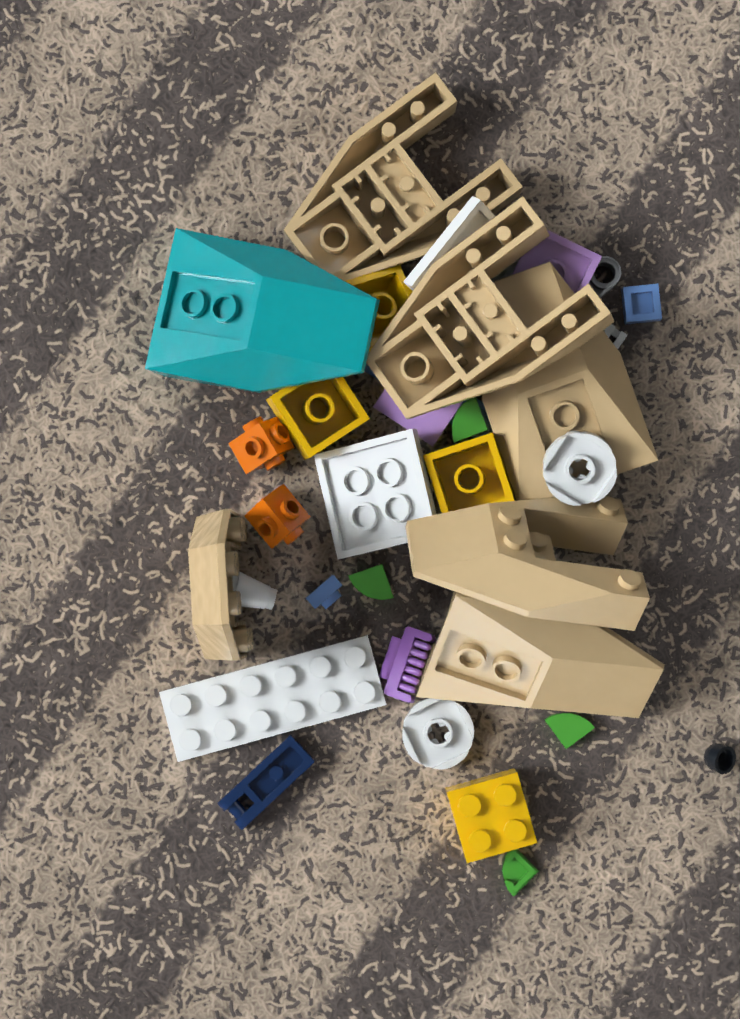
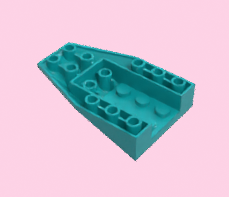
[145,228,380,393]

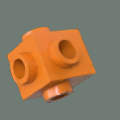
[228,416,295,474]
[245,484,311,549]

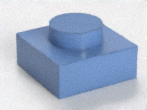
[621,284,662,324]
[306,575,343,610]

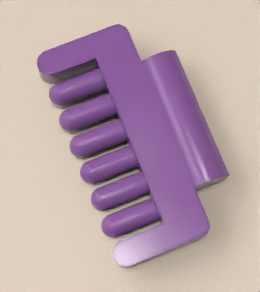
[379,626,436,703]

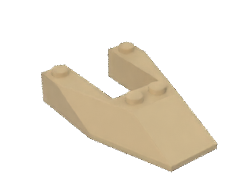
[284,72,523,281]
[366,196,614,420]
[405,496,650,631]

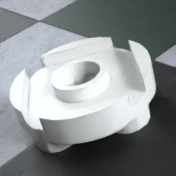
[543,431,617,506]
[402,698,475,770]

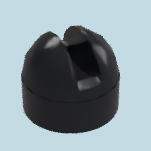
[703,743,736,774]

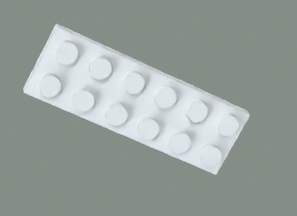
[159,635,387,762]

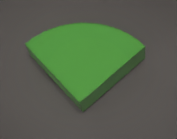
[452,397,488,443]
[348,564,394,600]
[544,713,595,749]
[502,849,539,897]

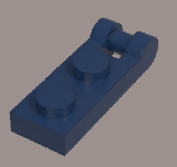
[217,735,315,830]

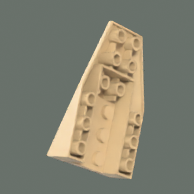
[482,261,658,501]
[188,509,254,661]
[416,591,665,718]

